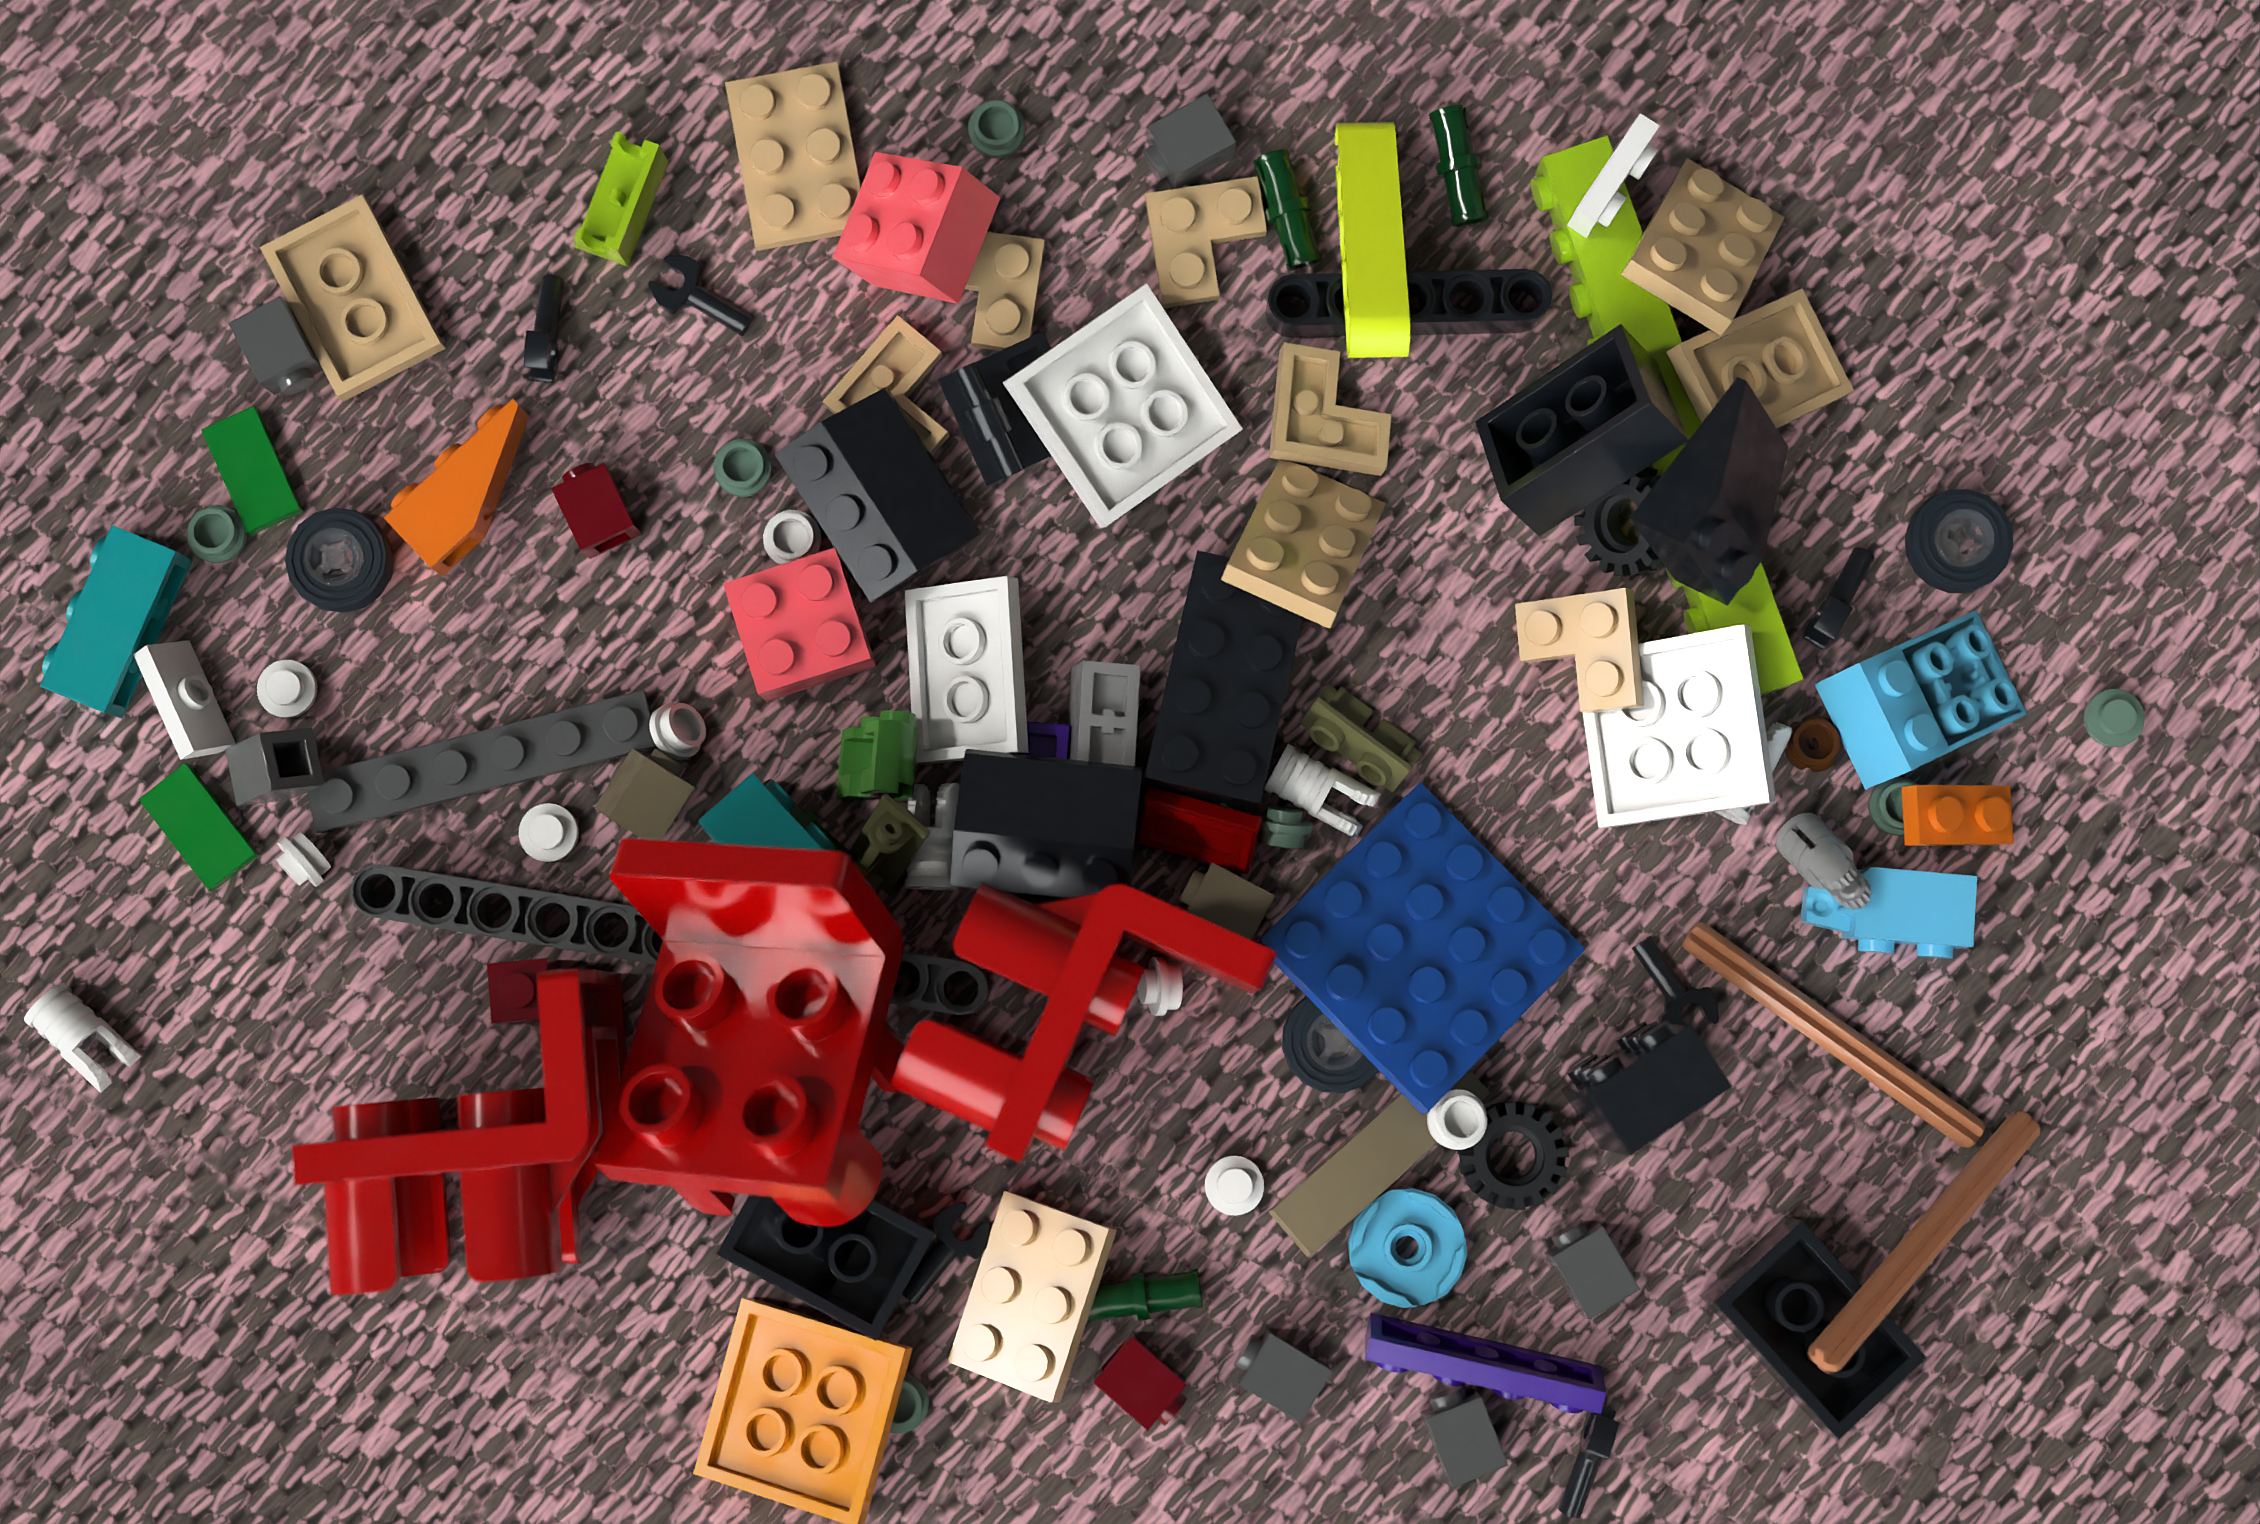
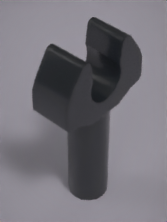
[648,255,754,336]
[524,274,565,383]
[1802,547,1874,650]
[1632,935,1719,1025]
[902,1202,991,1305]
[1558,1407,1619,1518]

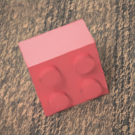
[833,152,1000,304]
[723,547,877,702]

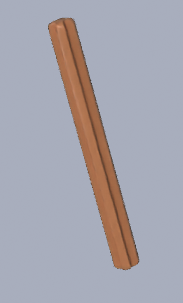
[1682,922,1986,1148]
[1808,1111,2041,1374]

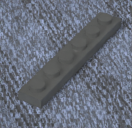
[307,690,658,834]

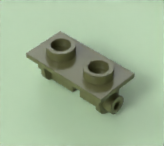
[1300,684,1422,793]
[849,793,931,895]

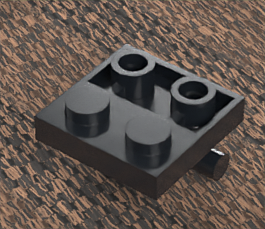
[937,331,1051,486]

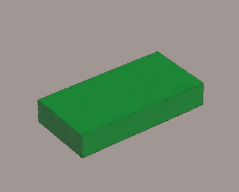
[201,406,304,536]
[138,763,260,891]

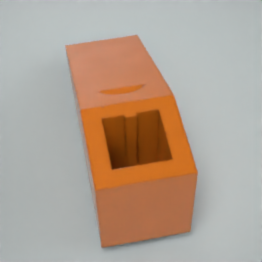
[383,399,529,576]

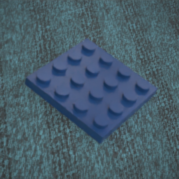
[1257,782,1586,1115]

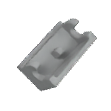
[1067,660,1141,766]

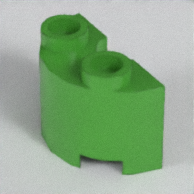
[836,710,918,802]

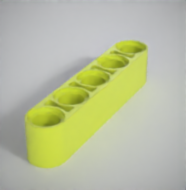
[1335,122,1410,358]

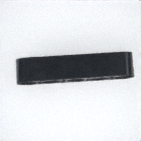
[1265,269,1552,338]

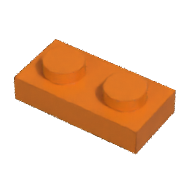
[1901,785,2014,846]

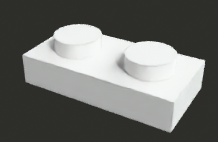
[1567,113,1660,238]

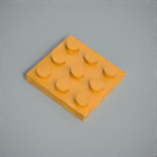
[693,1297,913,1524]

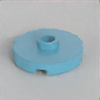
[1347,1187,1467,1308]

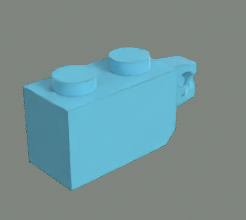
[1801,867,1977,959]

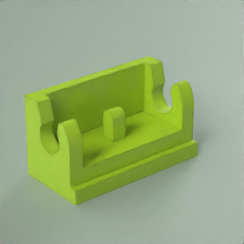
[573,132,668,266]

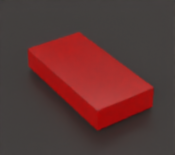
[1136,786,1262,874]

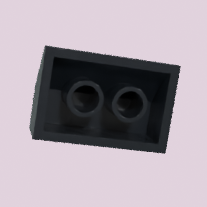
[774,387,982,603]
[950,749,1143,898]

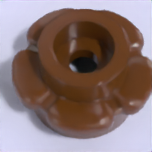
[1786,715,1842,772]

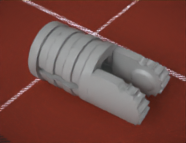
[1776,813,1872,910]

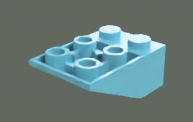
[1814,610,2027,790]

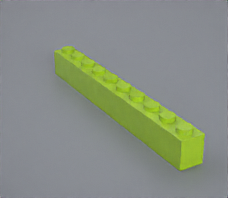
[1531,135,1803,696]

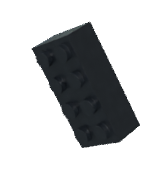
[1143,550,1303,813]

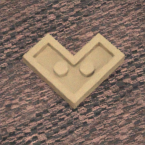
[1145,176,1267,308]
[965,232,1045,351]
[822,315,949,456]
[1269,342,1391,476]
[1515,588,1644,713]

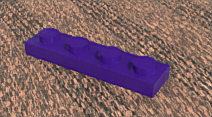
[1365,1313,1607,1414]

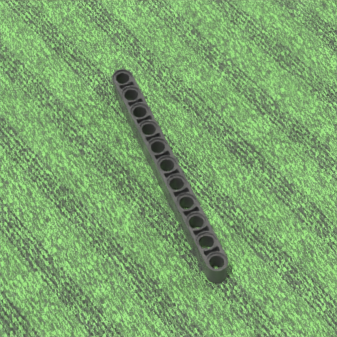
[350,864,990,1015]

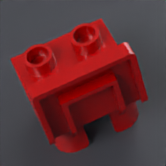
[595,838,905,1227]
[891,882,1277,1162]
[292,968,627,1295]

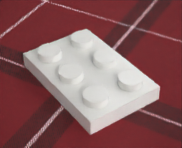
[905,576,1028,765]

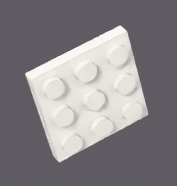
[1002,283,1243,528]
[1575,624,1776,828]

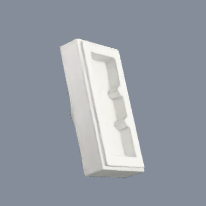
[133,640,236,760]

